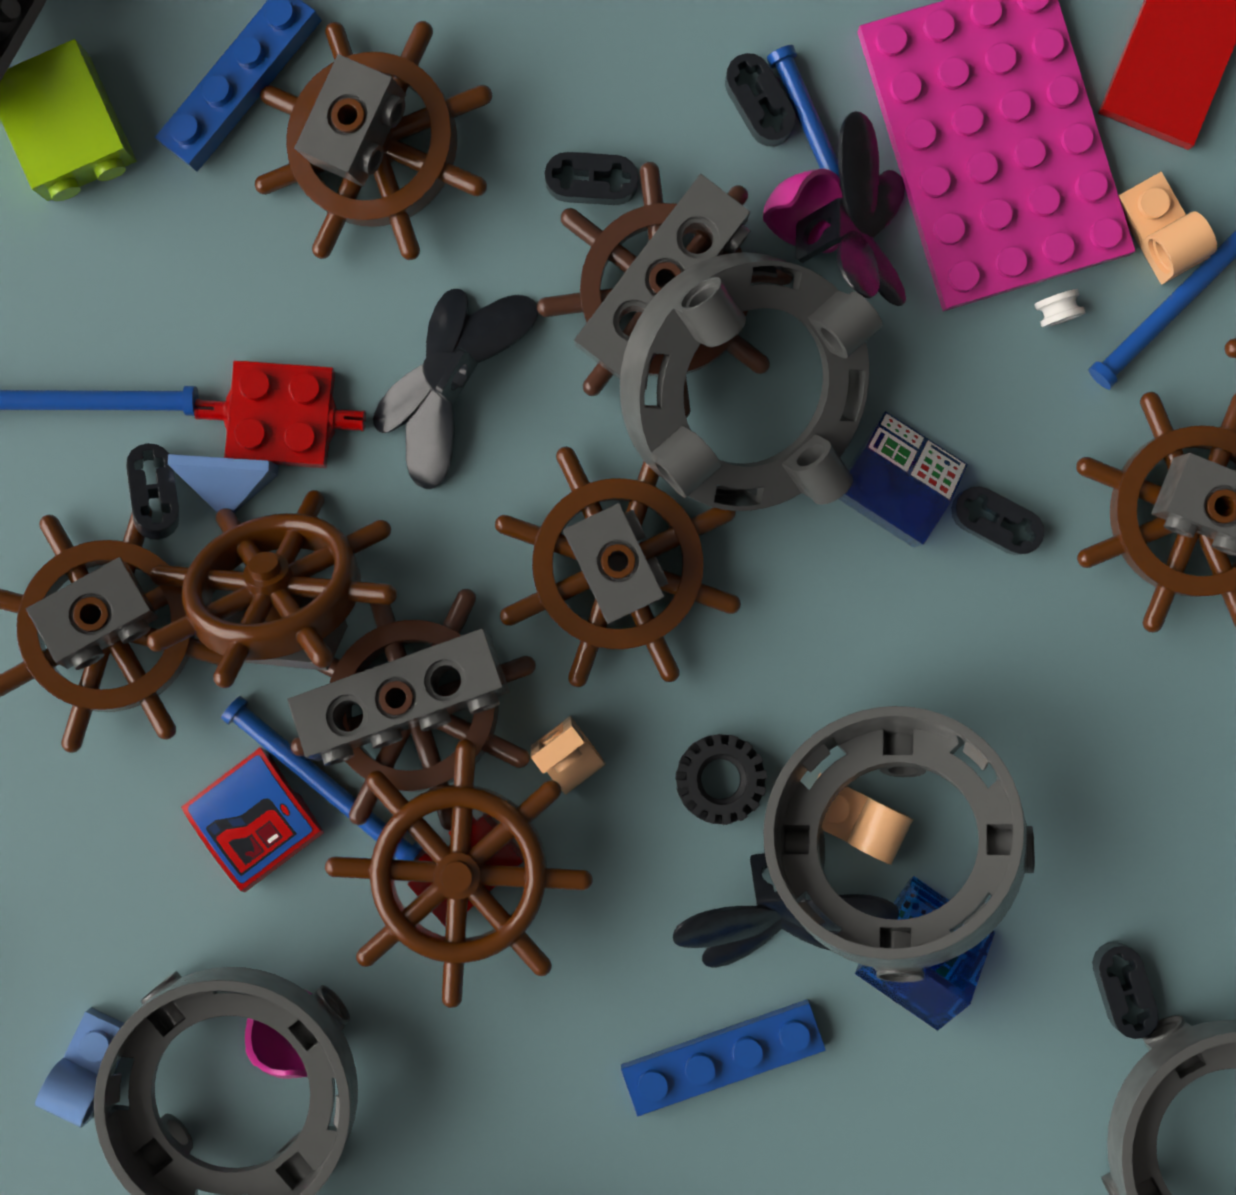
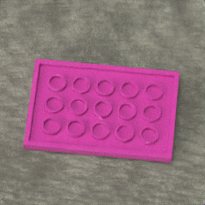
[857,0,1135,312]

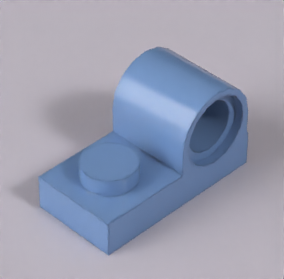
[35,1007,124,1128]

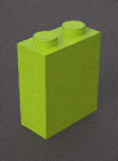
[0,39,137,201]

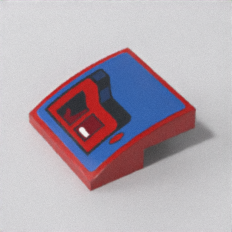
[181,747,324,893]

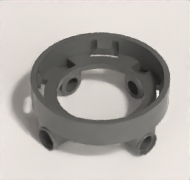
[620,252,883,511]
[763,706,1035,982]
[94,967,358,1195]
[1101,1015,1236,1195]

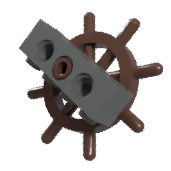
[537,162,793,418]
[287,589,536,831]

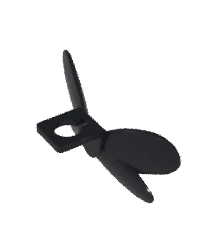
[795,111,906,306]
[373,289,538,489]
[673,853,899,968]

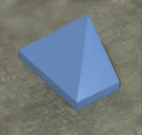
[168,454,279,513]

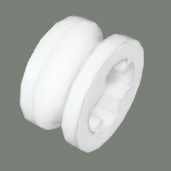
[1034,289,1086,328]

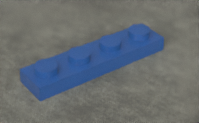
[155,0,322,172]
[621,999,826,1117]

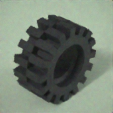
[675,734,767,825]

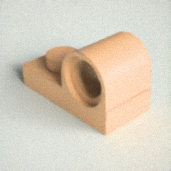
[1118,171,1217,285]
[531,716,606,795]
[817,773,913,865]

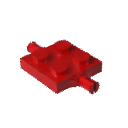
[194,360,366,469]

